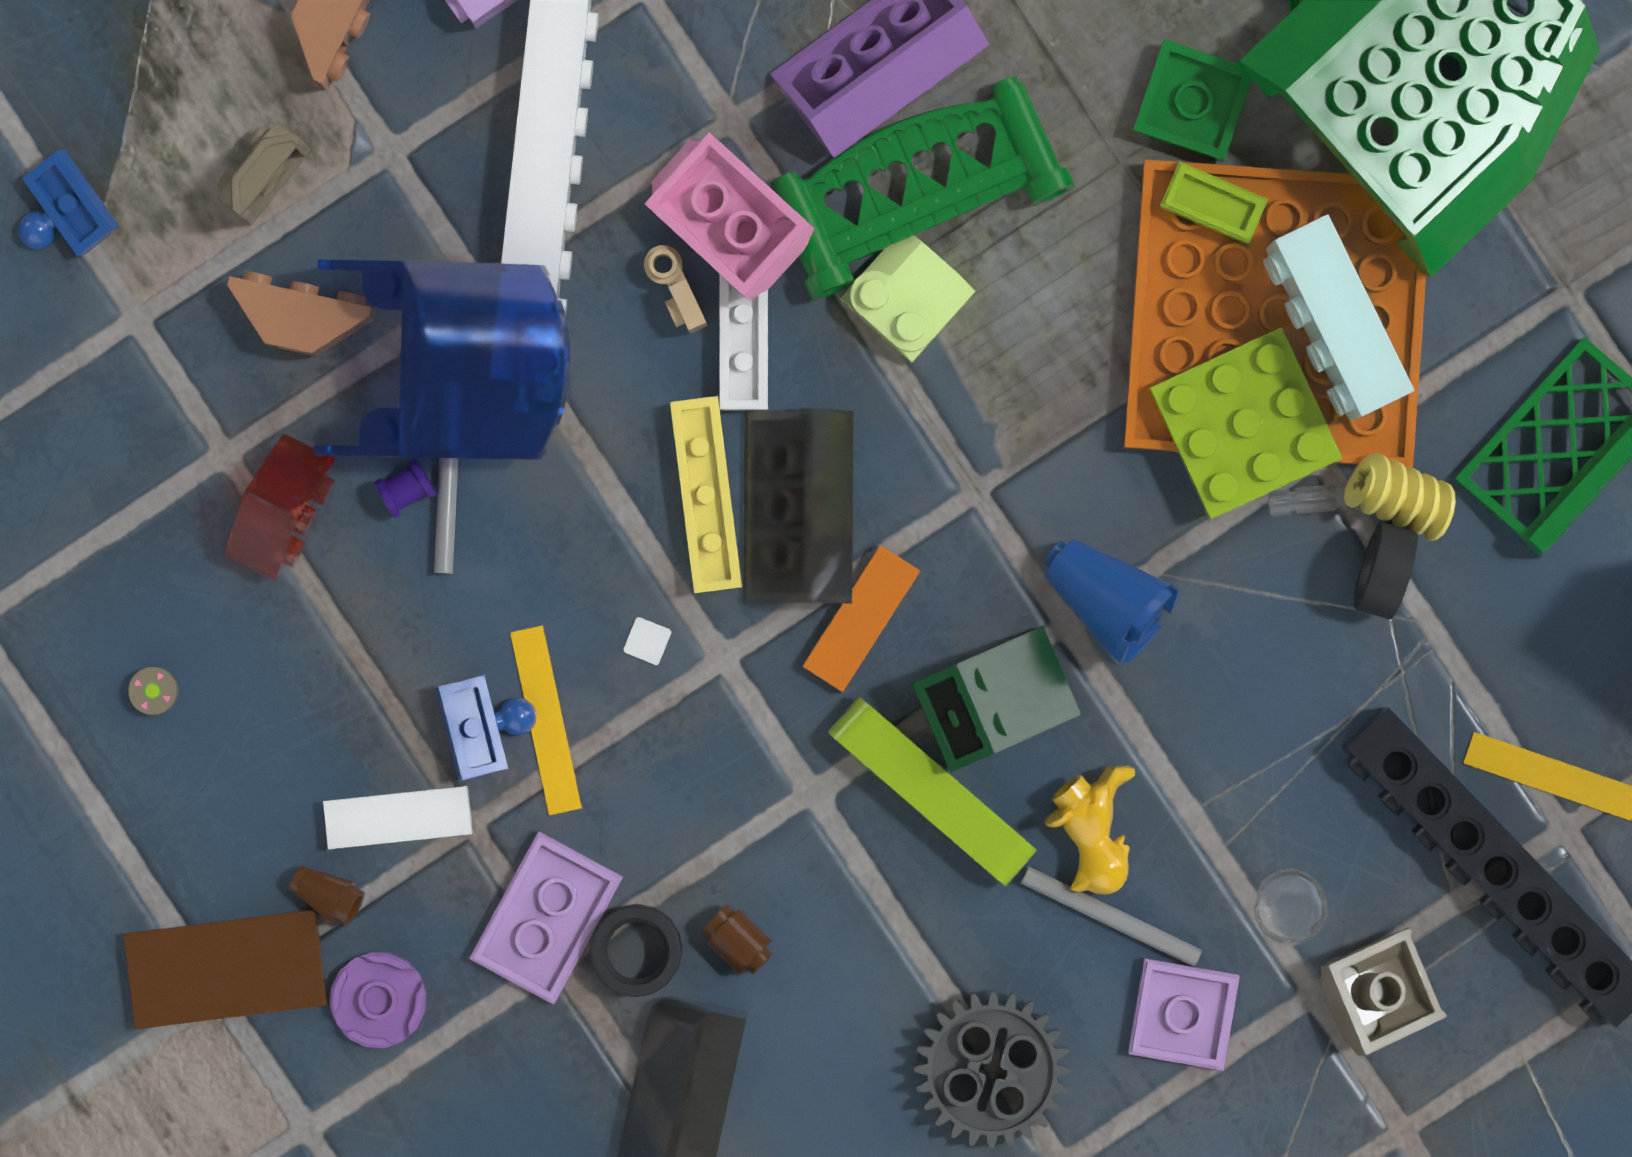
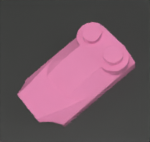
[645,132,815,300]

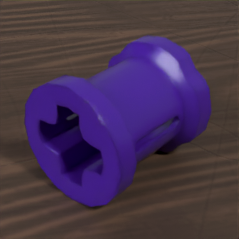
[374,458,437,519]

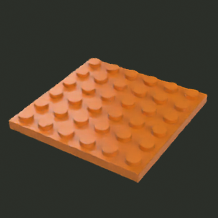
[1123,159,1426,467]

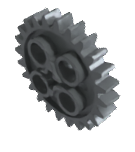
[914,990,1071,1149]

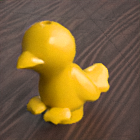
[1045,765,1135,895]

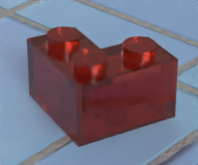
[223,433,336,581]

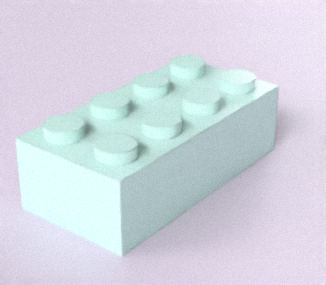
[1263,214,1415,422]

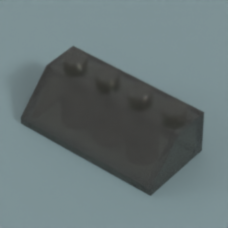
[743,408,854,604]

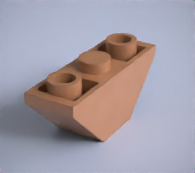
[291,0,371,90]
[227,271,376,357]

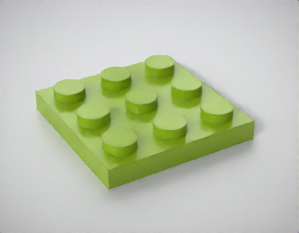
[1149,327,1343,520]

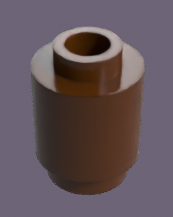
[701,904,773,975]

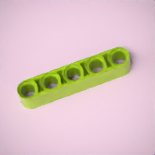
[828,696,1037,886]

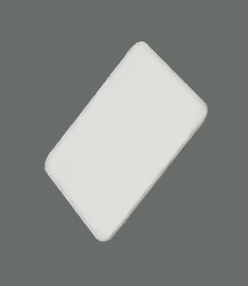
[624,617,671,665]

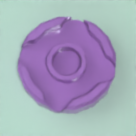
[330,951,427,1048]

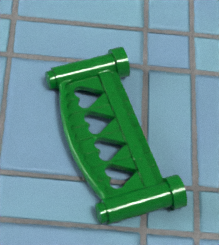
[770,76,1076,301]

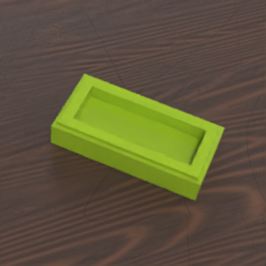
[1159,161,1268,245]

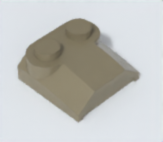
[217,123,311,225]
[1320,928,1447,1056]

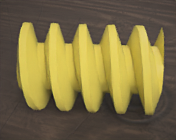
[1344,453,1456,541]

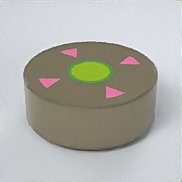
[128,667,179,715]

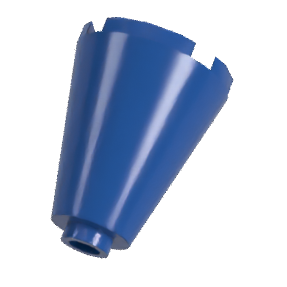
[1044,539,1181,667]

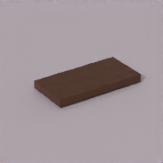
[123,909,328,1030]

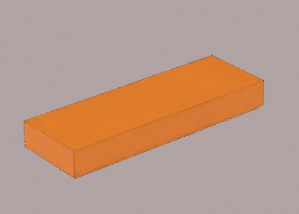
[802,545,920,692]

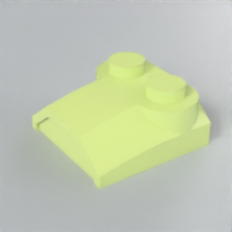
[840,236,975,363]

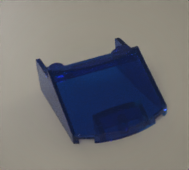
[314,260,571,460]

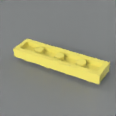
[670,396,742,593]

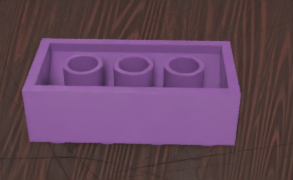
[770,0,989,158]

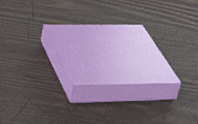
[1127,958,1240,1071]

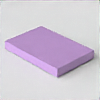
[469,831,623,1005]

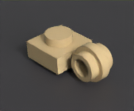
[644,245,707,334]

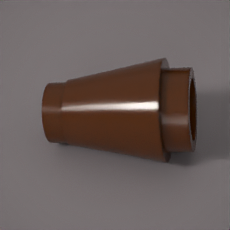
[289,865,365,926]

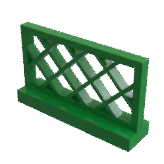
[1455,337,1632,558]

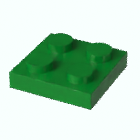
[1132,39,1252,163]

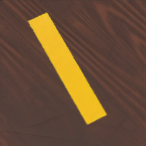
[510,625,582,815]
[1463,732,1632,821]

